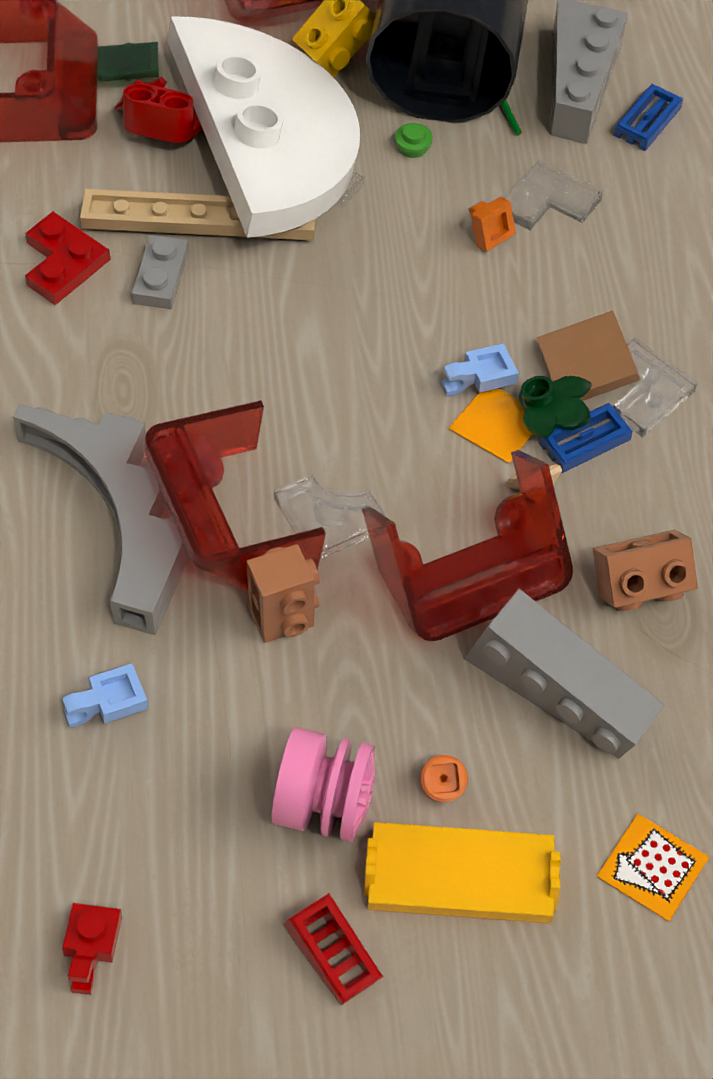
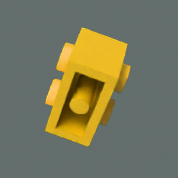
[292,0,375,78]

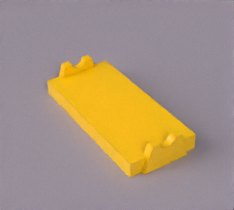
[364,822,561,924]

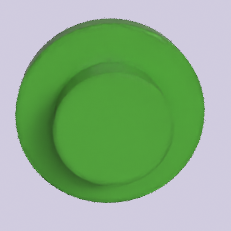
[395,123,433,158]

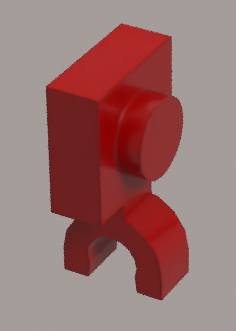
[62,903,122,995]

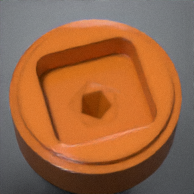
[420,755,468,802]

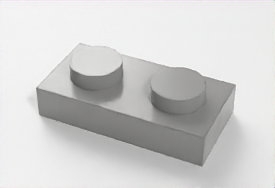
[132,235,189,310]

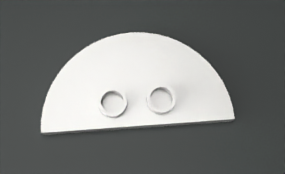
[167,16,360,238]

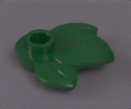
[518,376,592,438]

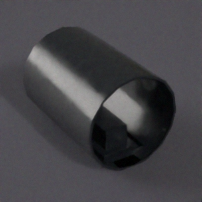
[366,0,528,123]

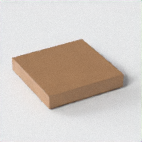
[536,310,640,401]

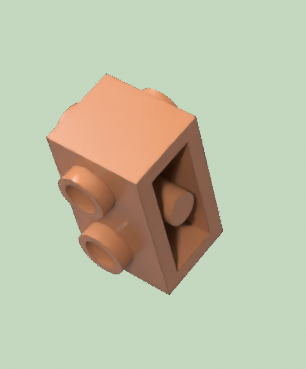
[593,530,698,611]
[247,544,320,643]

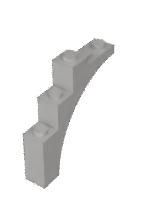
[13,404,192,636]

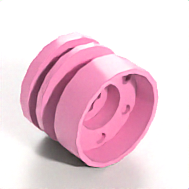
[272,727,376,843]

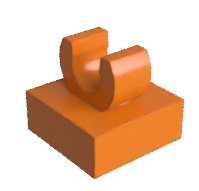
[469,196,516,252]

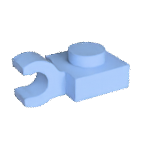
[441,343,519,396]
[62,663,148,727]

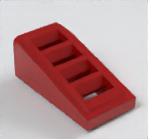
[284,893,383,1005]

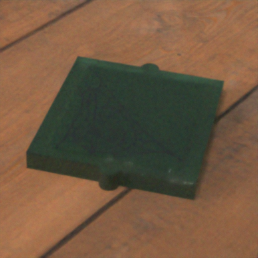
[98,42,159,82]

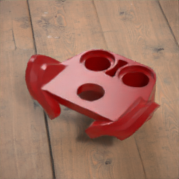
[114,76,203,143]

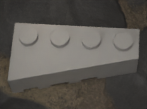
[551,0,628,144]
[463,589,664,759]

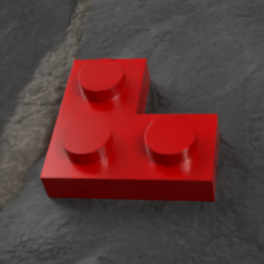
[25,211,111,305]

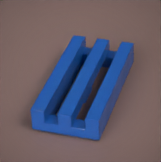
[613,84,683,151]
[539,403,633,473]

